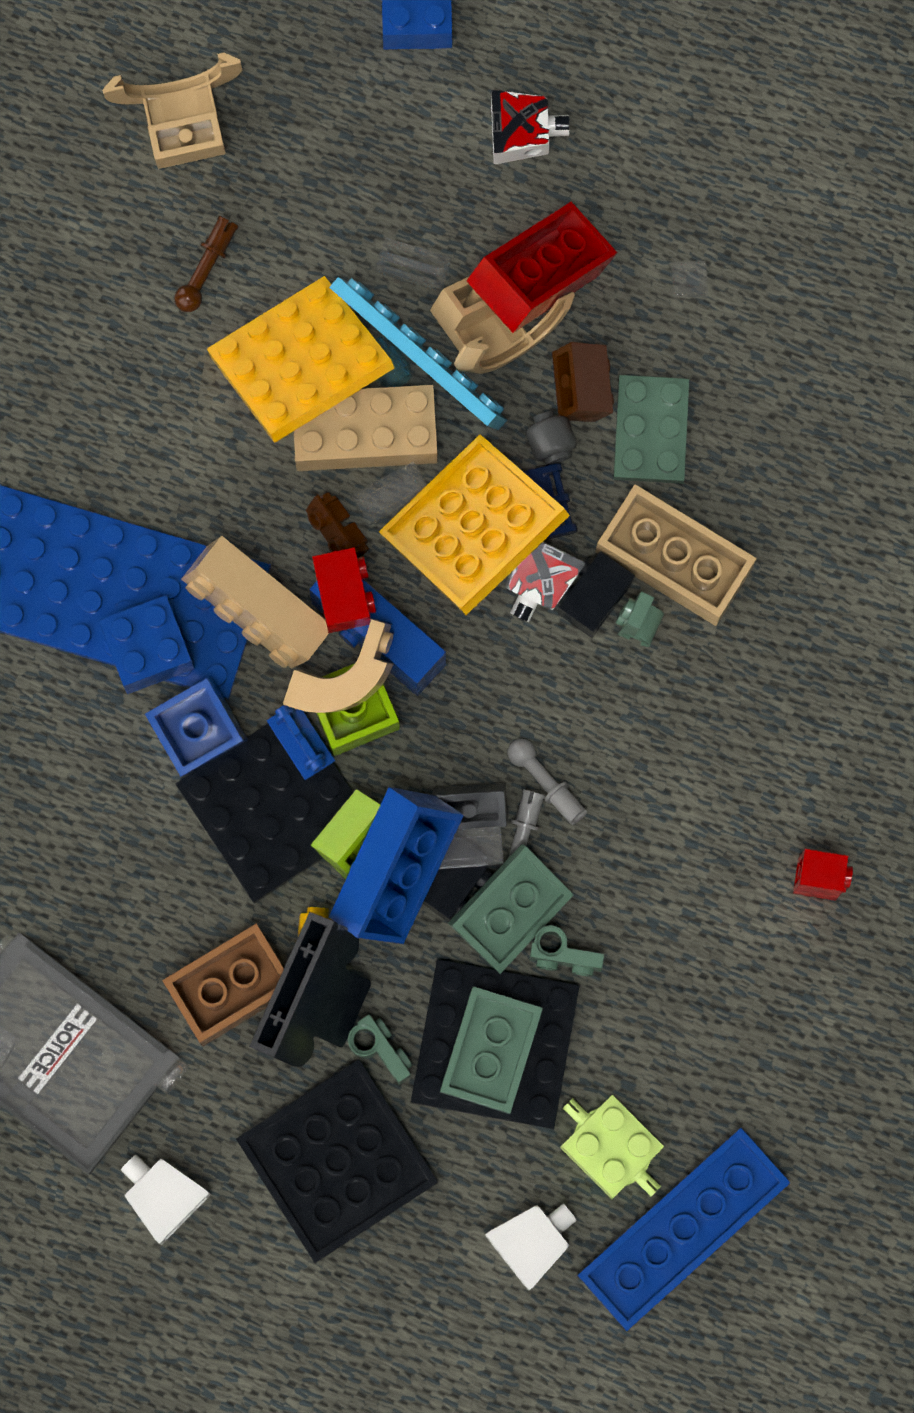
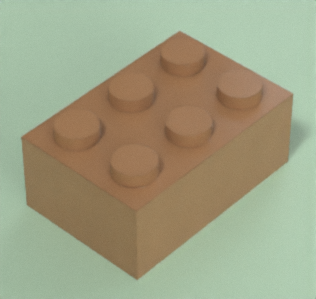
[162,923,284,1047]

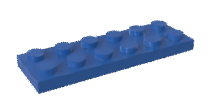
[577,1128,790,1331]

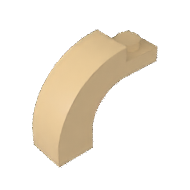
[283,619,394,713]

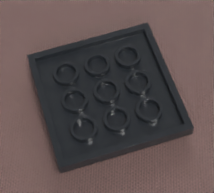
[175,724,353,904]
[410,959,580,1130]
[236,1059,438,1263]

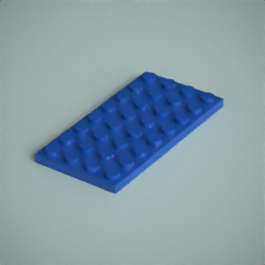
[0,485,271,700]

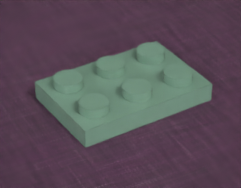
[613,375,689,484]
[448,844,573,974]
[440,986,543,1114]

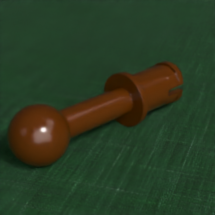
[174,216,239,312]

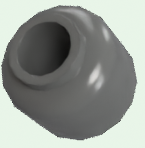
[526,411,577,466]

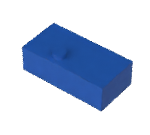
[309,579,446,697]
[329,787,464,944]

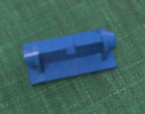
[266,705,335,780]

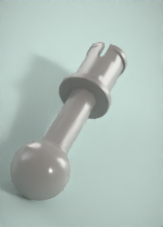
[507,739,587,825]
[508,789,545,858]

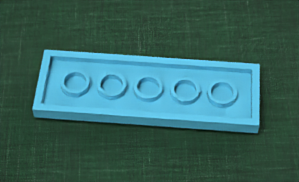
[329,277,507,430]

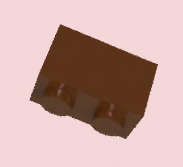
[552,342,614,422]

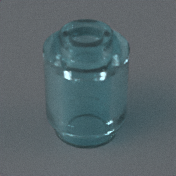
[375,337,412,387]

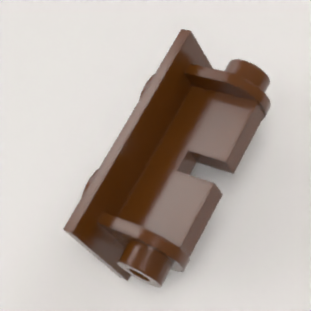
[306,492,369,557]

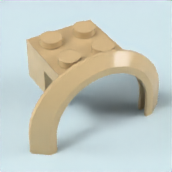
[102,53,242,169]
[430,277,575,374]

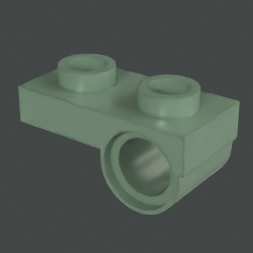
[615,591,664,647]
[529,925,604,977]
[348,1015,413,1085]

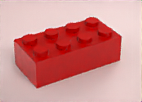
[466,201,617,333]

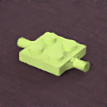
[560,1095,664,1199]

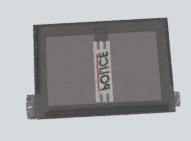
[0,933,189,1175]

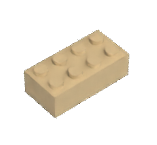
[294,385,437,471]
[596,484,757,626]
[181,536,328,669]

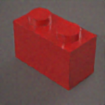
[312,547,376,634]
[793,849,853,901]

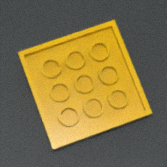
[207,276,395,443]
[379,434,570,615]

